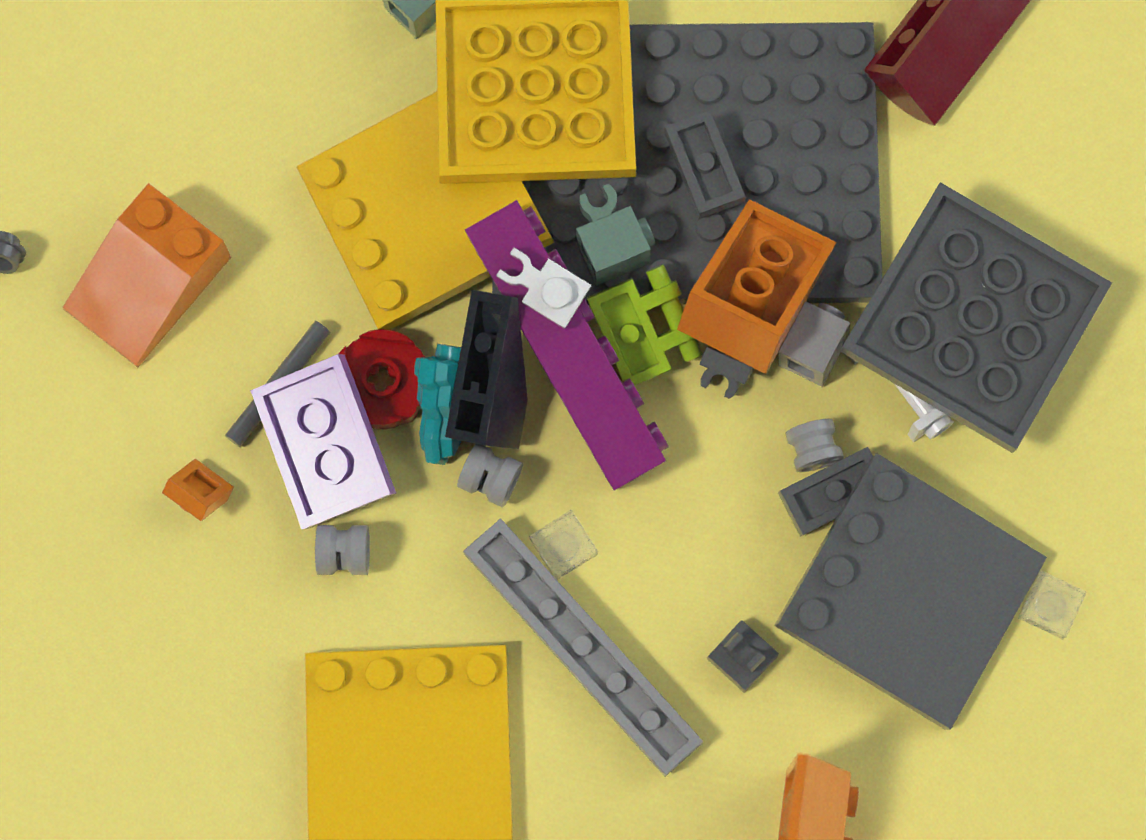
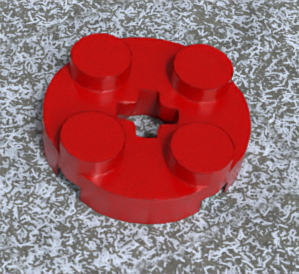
[338,329,425,429]

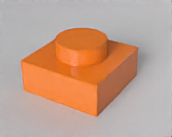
[162,459,234,521]

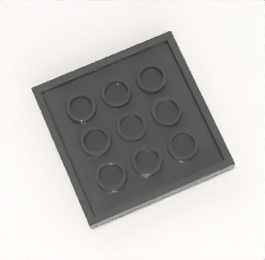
[840,182,1112,453]
[774,453,1047,730]

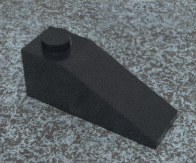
[445,290,528,449]

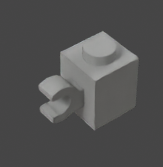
[779,301,850,387]

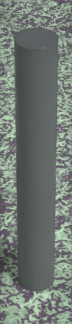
[225,321,331,447]

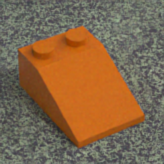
[62,183,231,368]
[677,199,837,374]
[778,753,859,840]

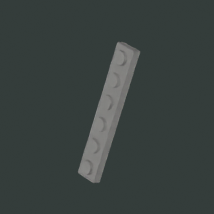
[463,518,703,777]

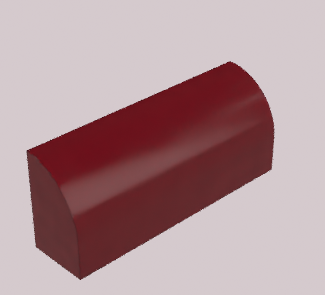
[864,0,1031,126]

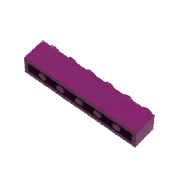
[465,200,669,490]

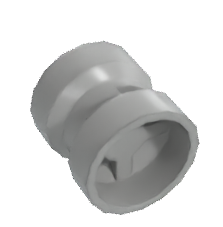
[457,444,523,508]
[315,525,370,575]

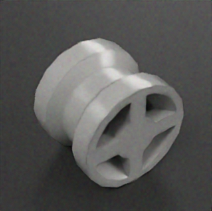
[786,419,844,472]

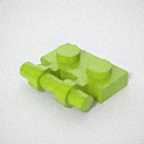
[587,264,703,386]

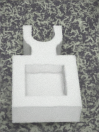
[496,248,591,329]

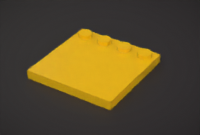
[435,0,636,184]
[296,91,554,330]
[305,645,513,840]

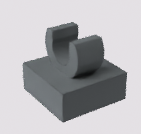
[699,346,754,399]
[707,620,779,693]

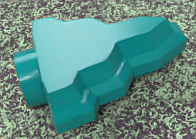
[414,343,461,465]

